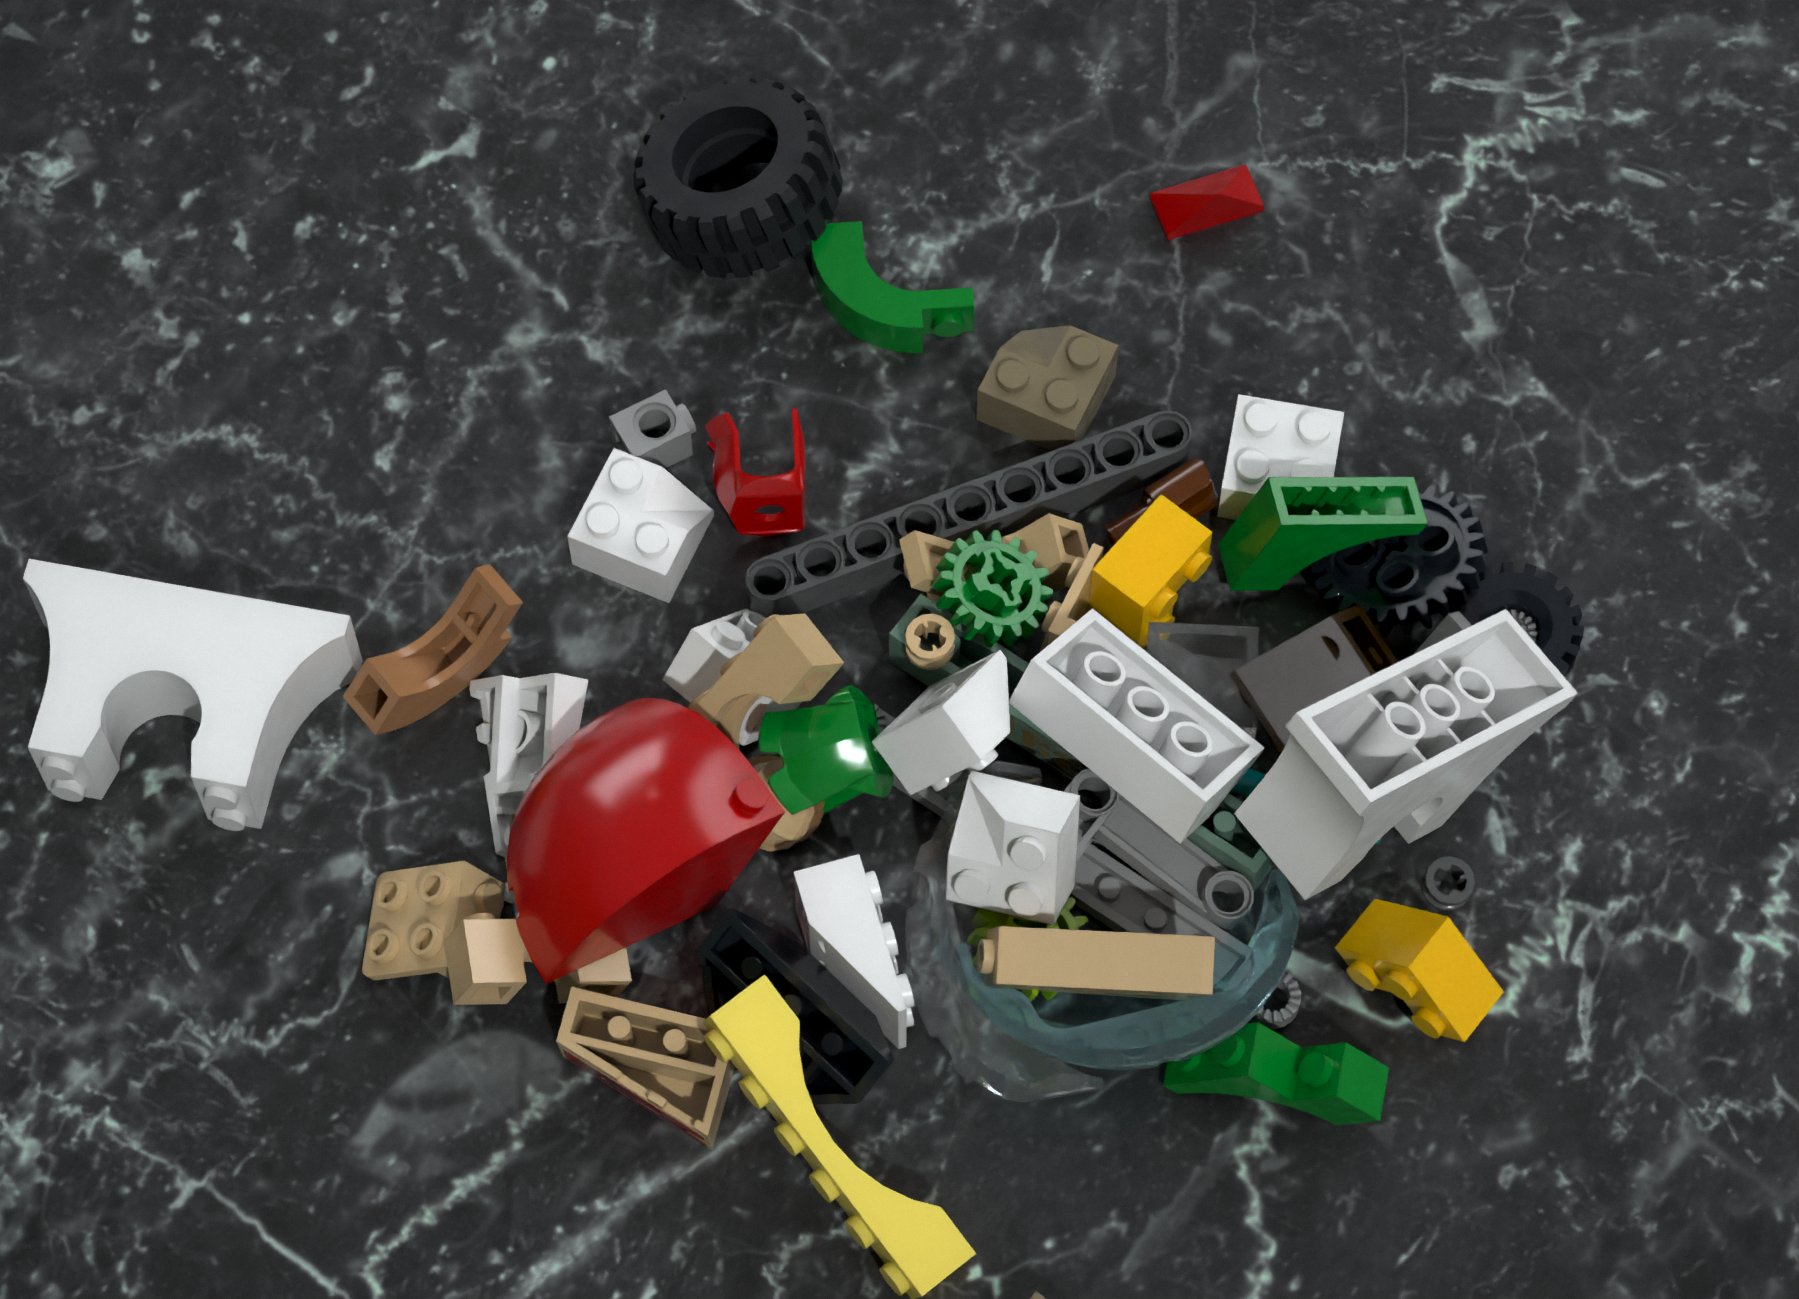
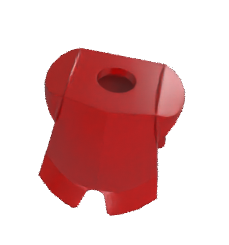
[705,408,806,536]

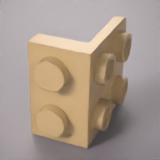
[362,861,505,980]

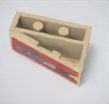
[556,987,735,1150]

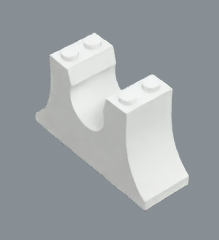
[23,559,363,831]
[1234,609,1578,900]

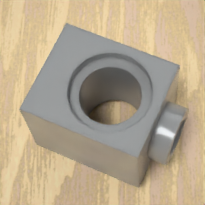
[609,389,696,469]

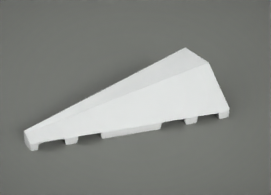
[469,673,588,919]

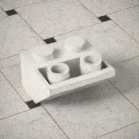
[662,608,802,746]

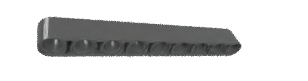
[745,410,1192,618]

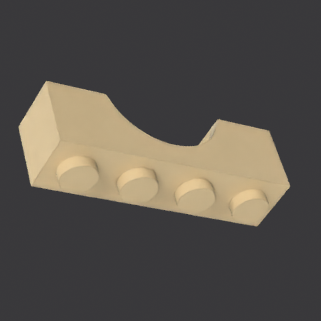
[688,613,844,749]

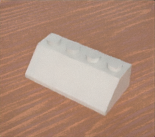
[1009,608,1264,844]

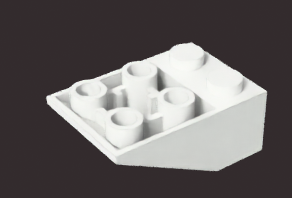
[794,854,914,1049]

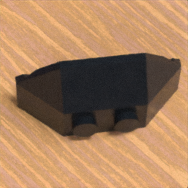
[695,908,894,1105]

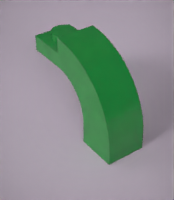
[810,221,974,353]

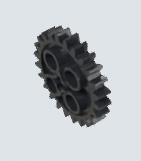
[1310,484,1488,637]

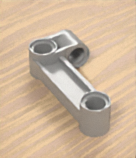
[1063,768,1254,931]

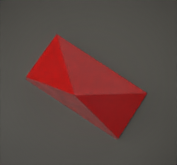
[1149,164,1264,241]

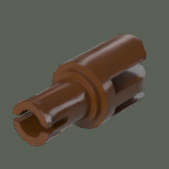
[1103,458,1220,546]

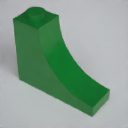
[1218,477,1428,591]

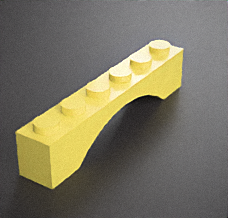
[703,974,976,1299]

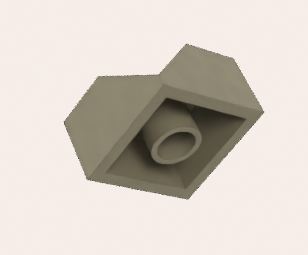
[976,325,1119,451]

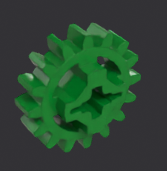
[932,530,1053,648]

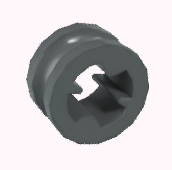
[1421,856,1475,911]

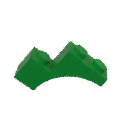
[1163,1022,1389,1126]

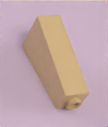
[977,926,1215,1000]

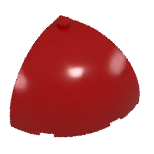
[507,698,785,984]

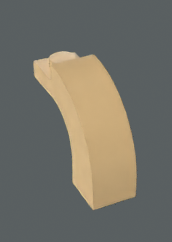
[899,513,1089,611]

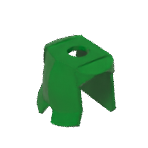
[758,685,894,815]

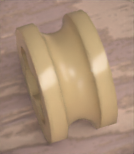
[905,614,955,670]

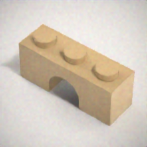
[444,913,632,1005]

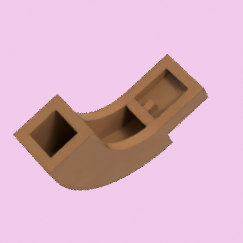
[343,564,523,735]

